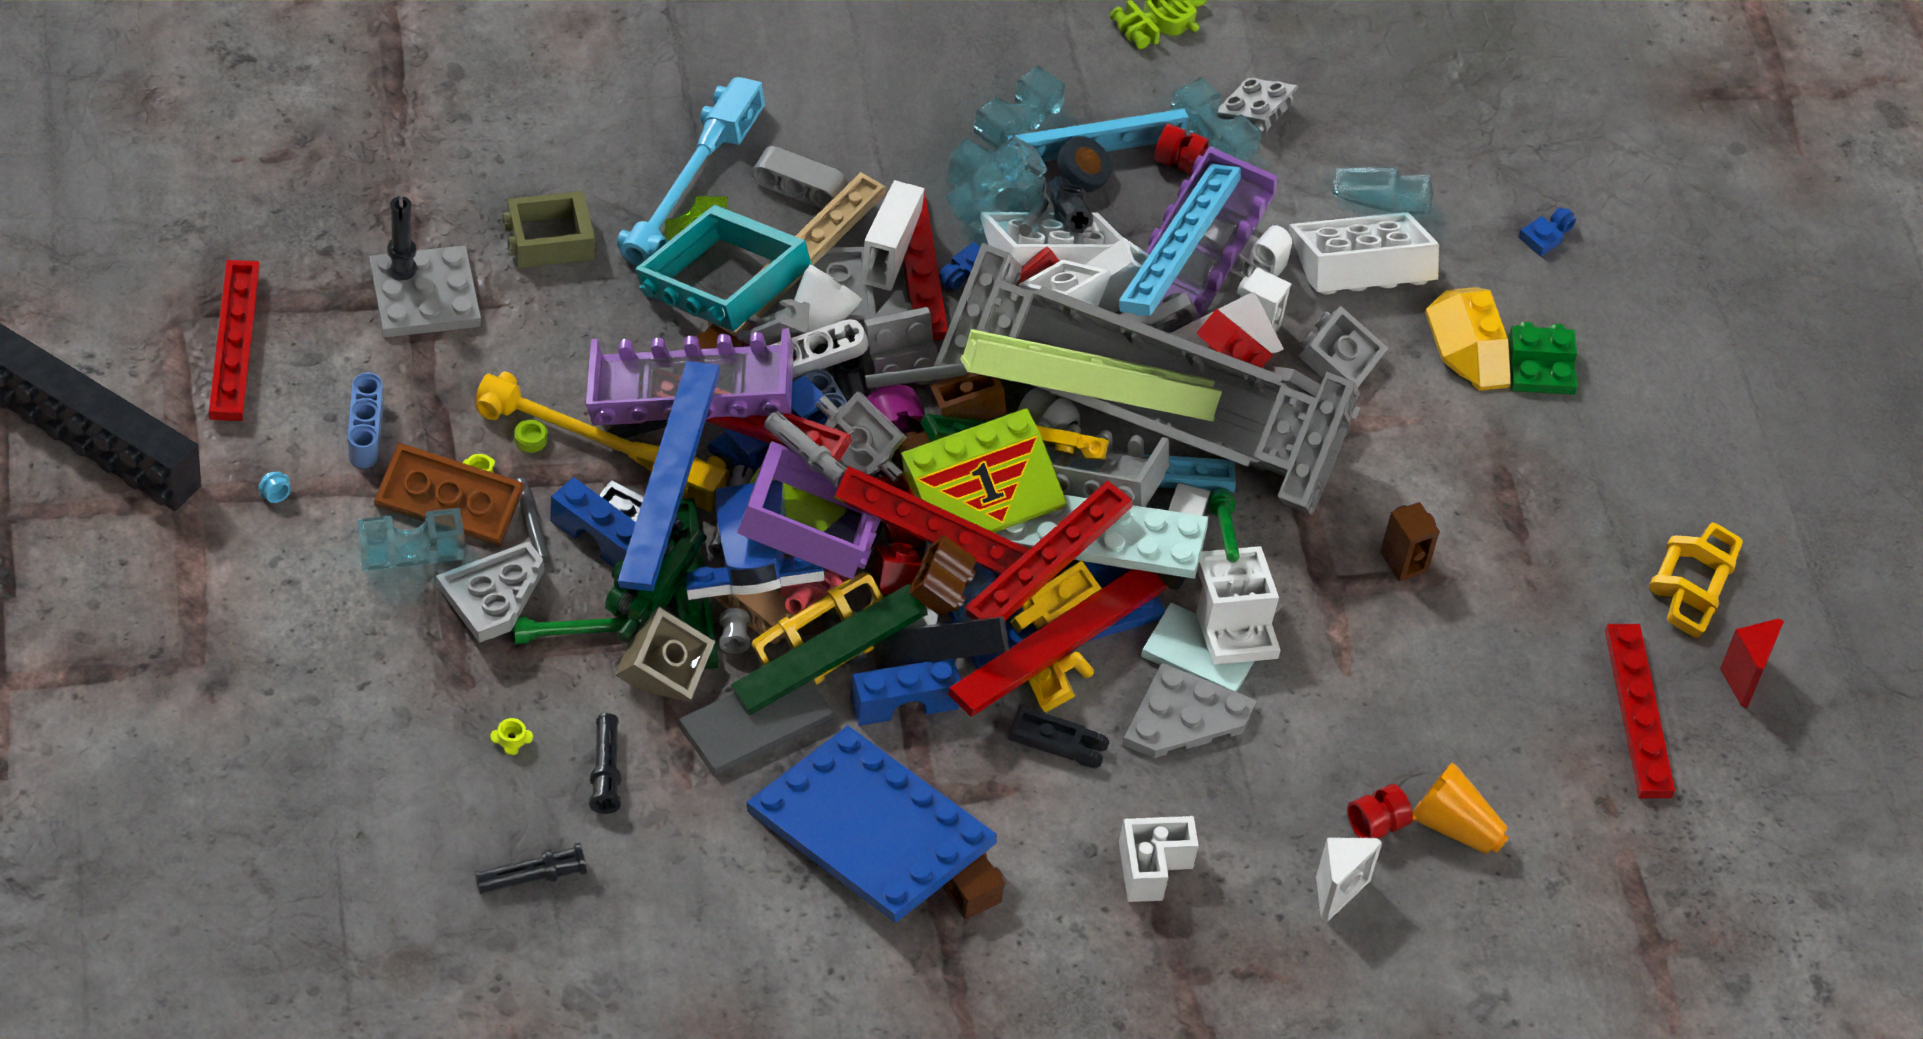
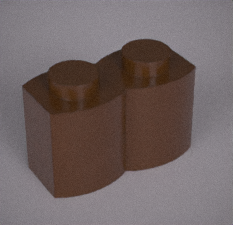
[909,535,976,617]

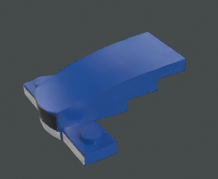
[686,480,825,600]

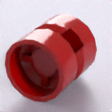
[1154,123,1209,175]
[1347,784,1413,839]

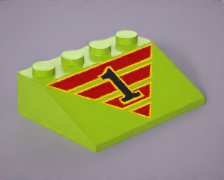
[902,408,1067,533]

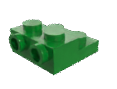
[1508,322,1578,395]

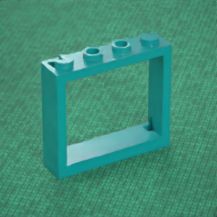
[635,205,812,331]

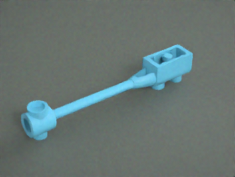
[617,77,765,266]

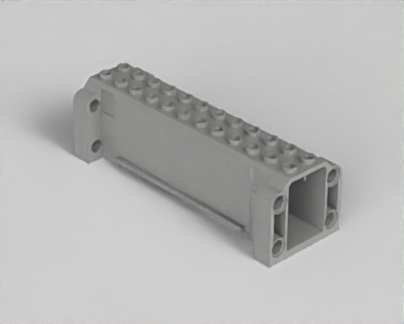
[934,243,1360,515]

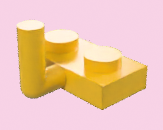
[1029,652,1094,713]

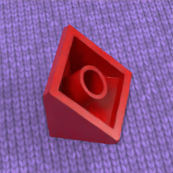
[1720,618,1784,708]

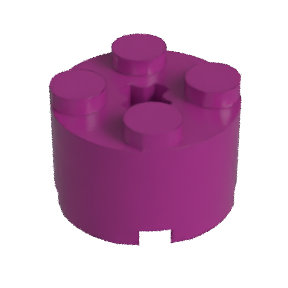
[866,385,926,435]

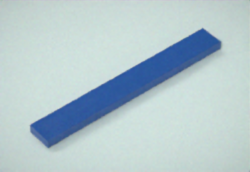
[618,361,721,592]

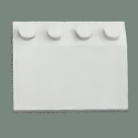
[980,212,1123,266]
[1289,212,1439,294]

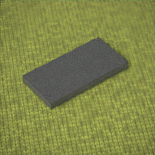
[678,681,834,776]

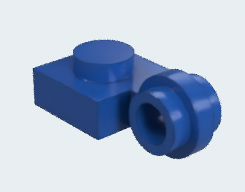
[1518,207,1576,257]
[939,242,980,290]

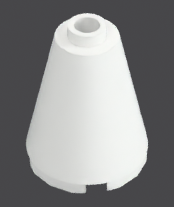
[793,265,863,358]

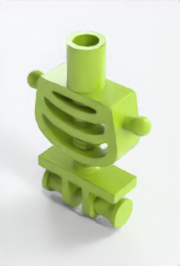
[1109,0,1207,49]

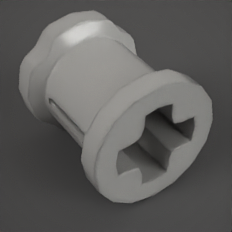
[719,608,750,654]

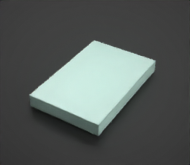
[1141,603,1255,692]

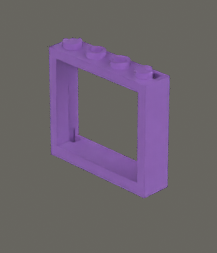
[737,441,880,579]

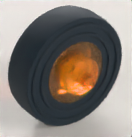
[1057,137,1112,192]

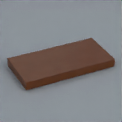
[373,442,525,547]

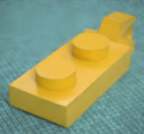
[1036,425,1109,460]
[1010,561,1101,633]

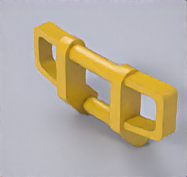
[1649,522,1743,638]
[752,572,883,685]

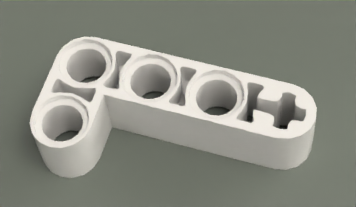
[1200,219,1292,278]
[772,319,869,379]

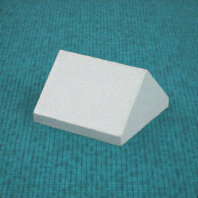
[1018,260,1110,307]
[1316,838,1382,923]

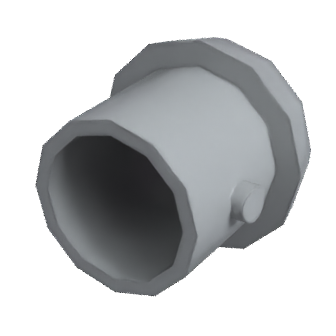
[1018,388,1080,431]

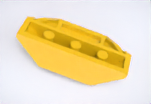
[1425,287,1511,391]

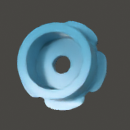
[258,472,291,503]

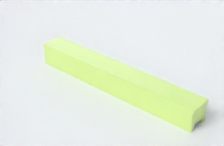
[960,329,1222,422]

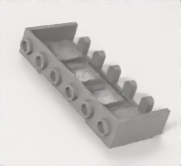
[987,413,1169,507]

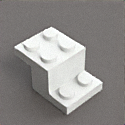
[1196,546,1281,665]

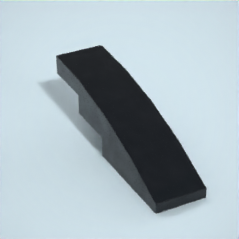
[873,616,1009,667]

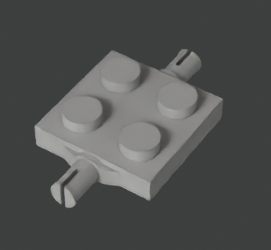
[815,391,907,483]

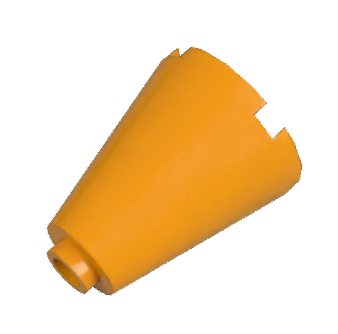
[1413,762,1509,855]

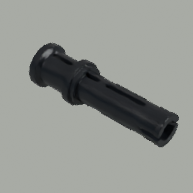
[387,197,417,281]
[589,713,622,814]
[475,842,587,894]

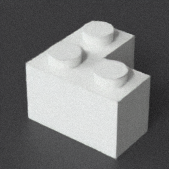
[1237,267,1291,332]
[1119,816,1199,902]

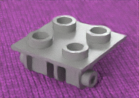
[1215,78,1298,135]

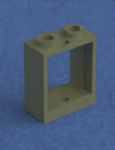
[502,191,595,268]

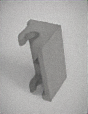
[738,299,810,346]

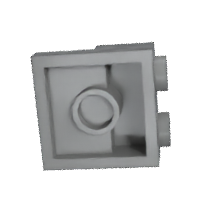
[1120,292,1200,333]
[1298,306,1388,388]
[864,307,938,389]

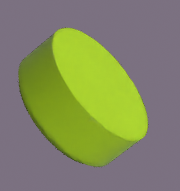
[514,420,548,453]

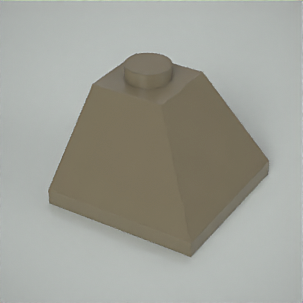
[615,607,715,701]

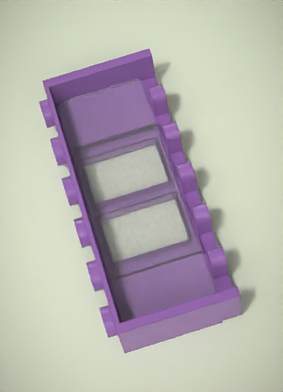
[1146,146,1277,332]
[586,328,793,426]

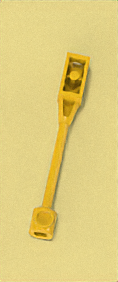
[475,371,729,512]

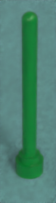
[1208,488,1240,563]
[512,615,677,645]

